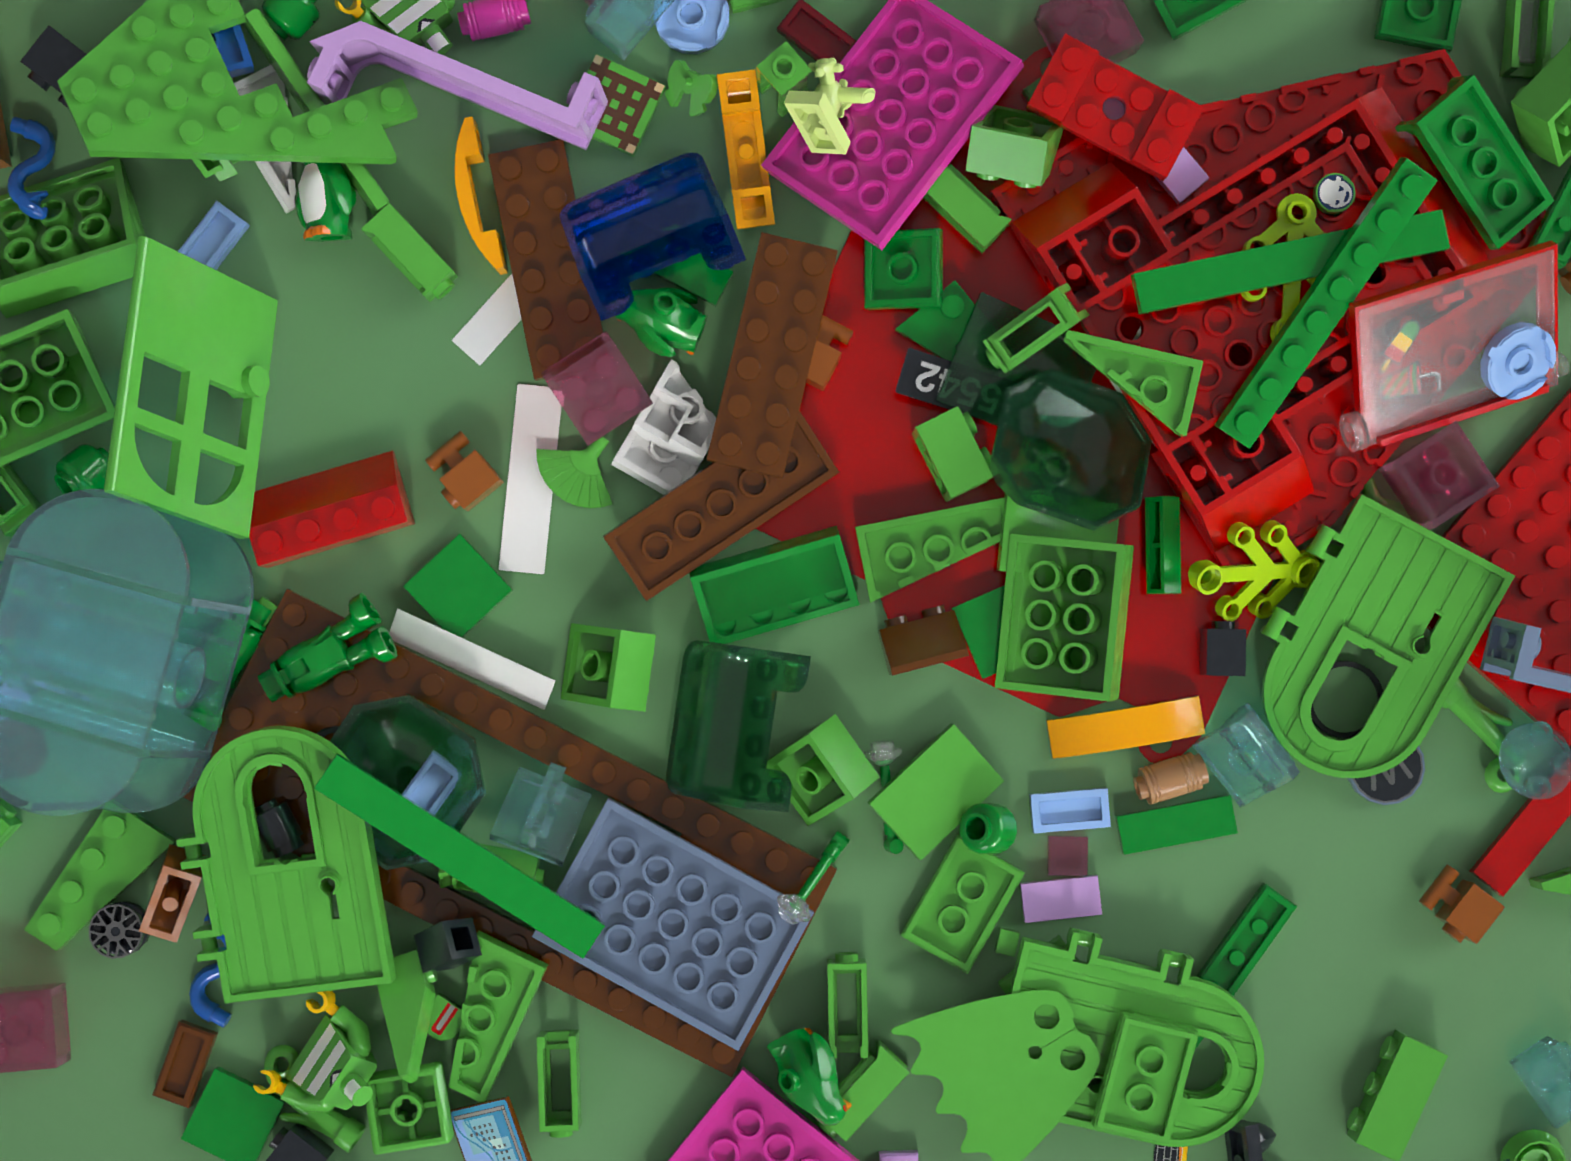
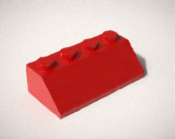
[249,450,415,568]

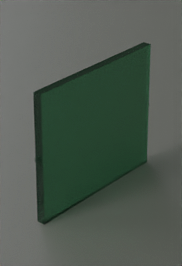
[936,292,1096,454]

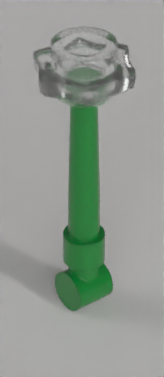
[863,740,904,854]
[777,831,850,924]

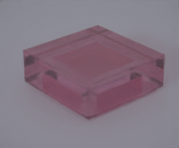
[1047,835,1088,876]

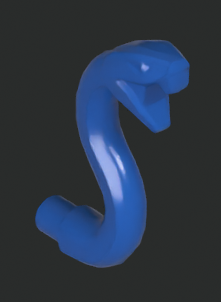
[7,117,56,219]
[189,912,232,1028]

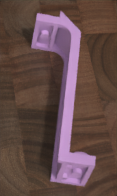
[307,21,608,150]

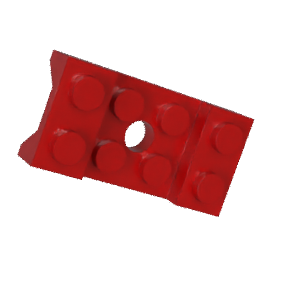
[1025,33,1205,181]

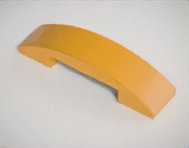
[717,69,775,230]
[454,116,508,275]
[1046,696,1205,759]

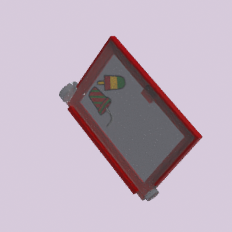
[1339,240,1570,452]

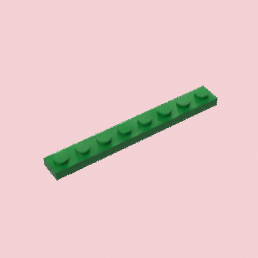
[1214,157,1438,449]

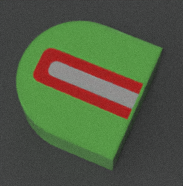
[428,993,462,1041]

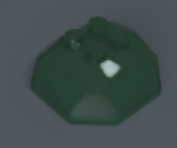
[990,368,1152,531]
[330,694,486,870]

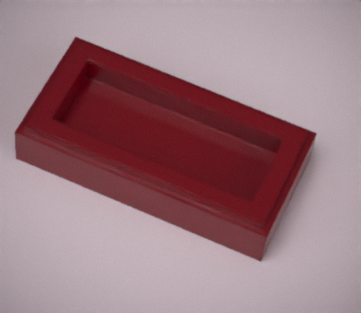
[777,0,857,63]

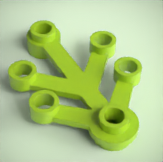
[1241,193,1325,341]
[1188,520,1320,621]

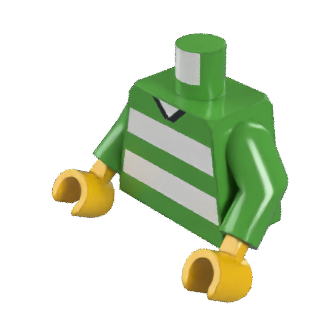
[335,0,455,55]
[253,990,377,1112]

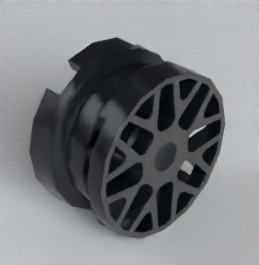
[88,901,150,959]

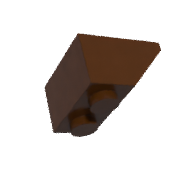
[878,605,969,676]

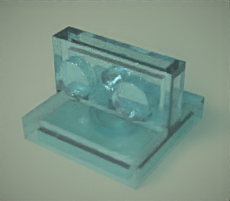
[1192,703,1300,807]
[489,762,591,867]

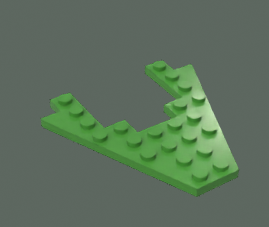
[57,0,418,164]

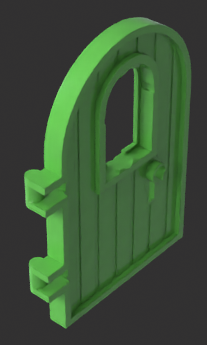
[1260,494,1515,778]
[176,726,397,1003]
[1008,927,1264,1147]

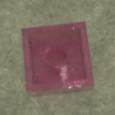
[1034,0,1144,63]
[541,331,653,445]
[1379,421,1499,530]
[0,983,71,1073]

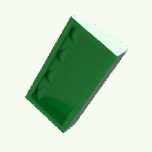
[689,526,860,648]

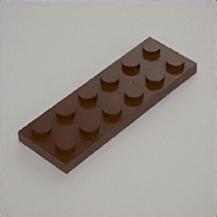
[488,139,610,381]
[707,232,838,479]
[603,411,839,601]

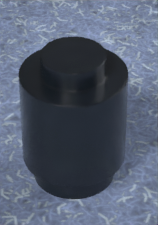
[255,798,304,858]

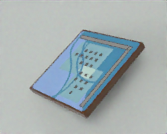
[450,1096,532,1161]

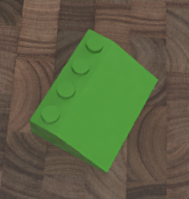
[0,157,146,318]
[0,308,115,467]
[995,534,1134,702]

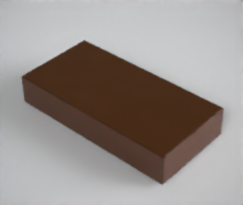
[152,1020,218,1108]

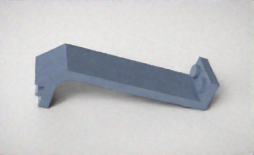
[1480,616,1571,693]

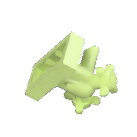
[784,58,875,154]

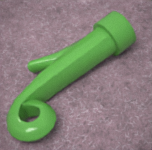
[1442,678,1520,793]
[264,1045,367,1153]

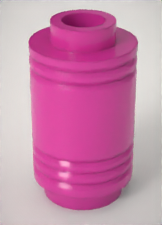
[457,0,531,42]

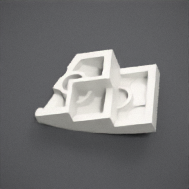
[611,359,716,495]

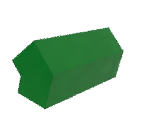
[1145,496,1181,594]

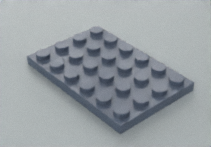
[532,798,814,1051]

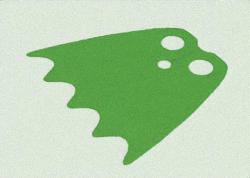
[891,990,1100,1161]

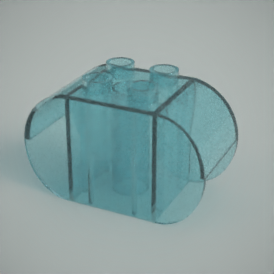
[0,489,254,816]

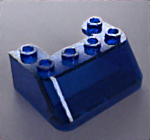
[560,153,746,321]

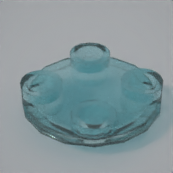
[1498,721,1571,800]

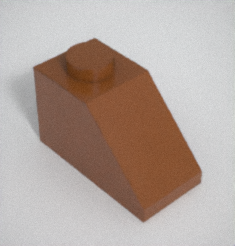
[139,844,206,943]

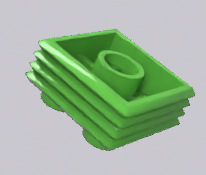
[366,1061,454,1155]

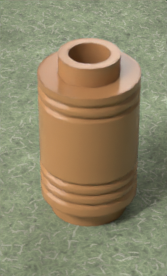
[1133,752,1209,805]

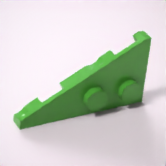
[1063,330,1203,437]

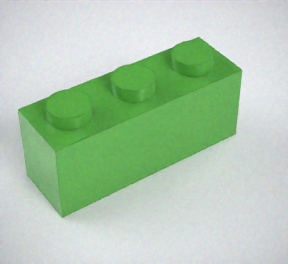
[1347,1029,1448,1161]

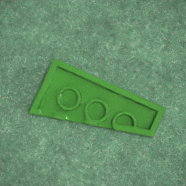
[855,497,1005,603]
[24,799,177,951]
[449,931,549,1102]

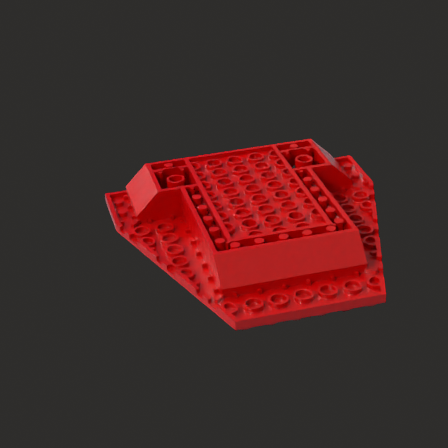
[990,49,1546,585]

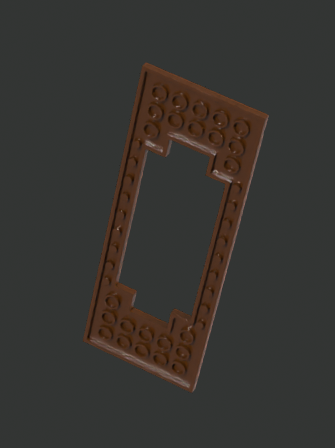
[181,589,837,1077]

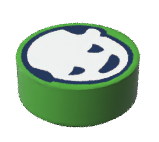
[1313,173,1356,215]

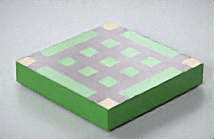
[587,54,666,157]

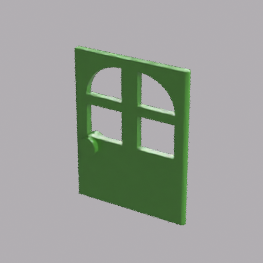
[104,236,278,539]

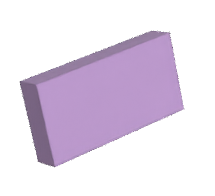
[1020,875,1102,923]

